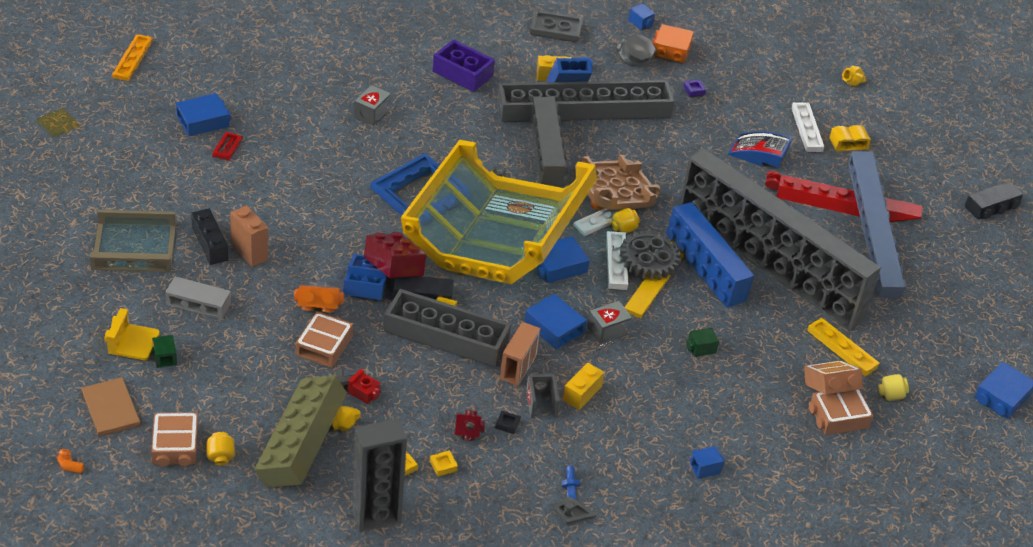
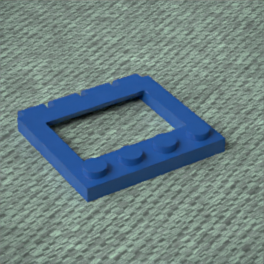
[370,153,471,227]

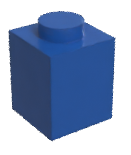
[628,4,655,30]
[690,446,724,479]

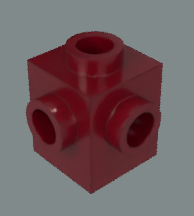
[454,410,485,441]

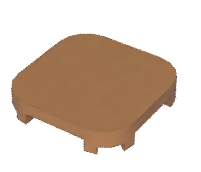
[575,155,660,210]

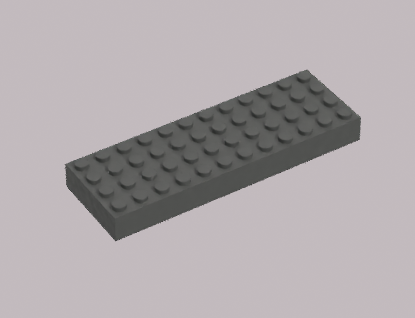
[680,148,881,331]

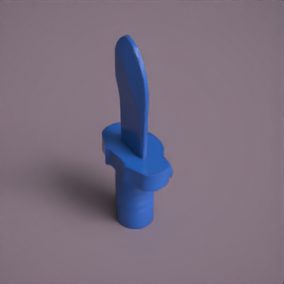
[562,466,581,500]

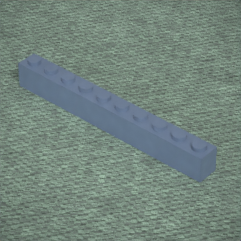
[848,151,906,298]

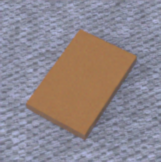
[81,377,140,437]

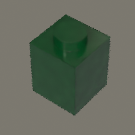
[686,327,719,357]
[152,335,177,368]

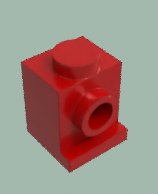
[348,369,381,404]

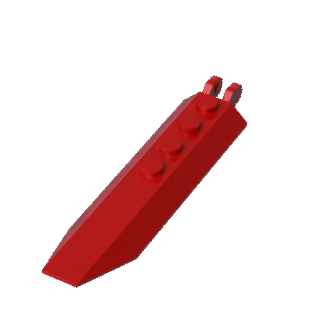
[765,171,923,222]

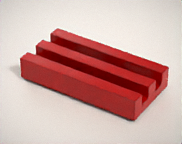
[212,132,243,161]

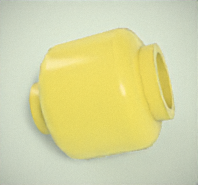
[878,374,909,401]

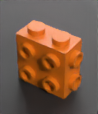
[652,24,694,64]
[294,285,344,312]

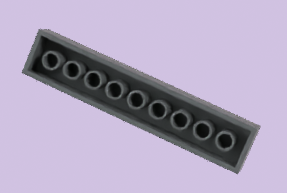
[497,80,674,121]

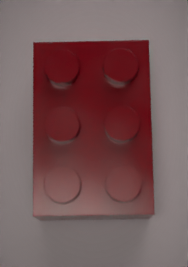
[364,232,427,278]

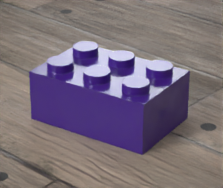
[432,39,495,92]

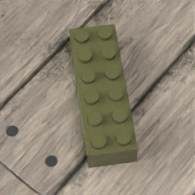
[254,375,347,487]

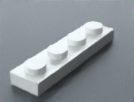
[791,103,824,152]
[606,231,628,290]

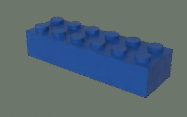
[666,202,755,308]

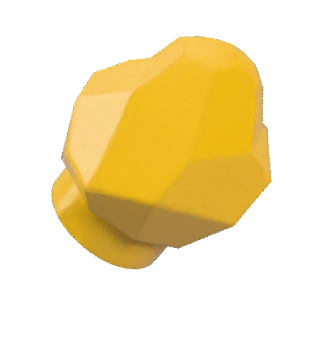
[842,66,866,86]
[332,406,361,431]

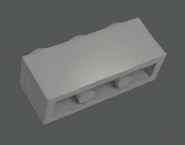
[165,276,231,319]

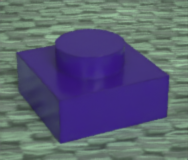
[683,79,706,97]

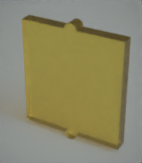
[36,108,79,137]

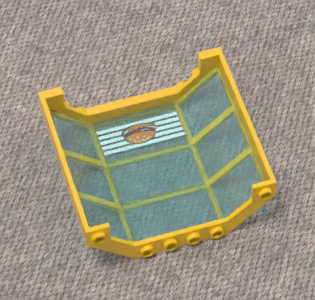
[400,140,597,284]

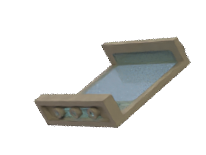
[90,210,176,272]

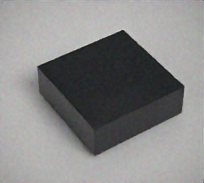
[495,410,521,434]

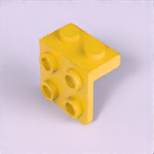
[104,308,160,361]

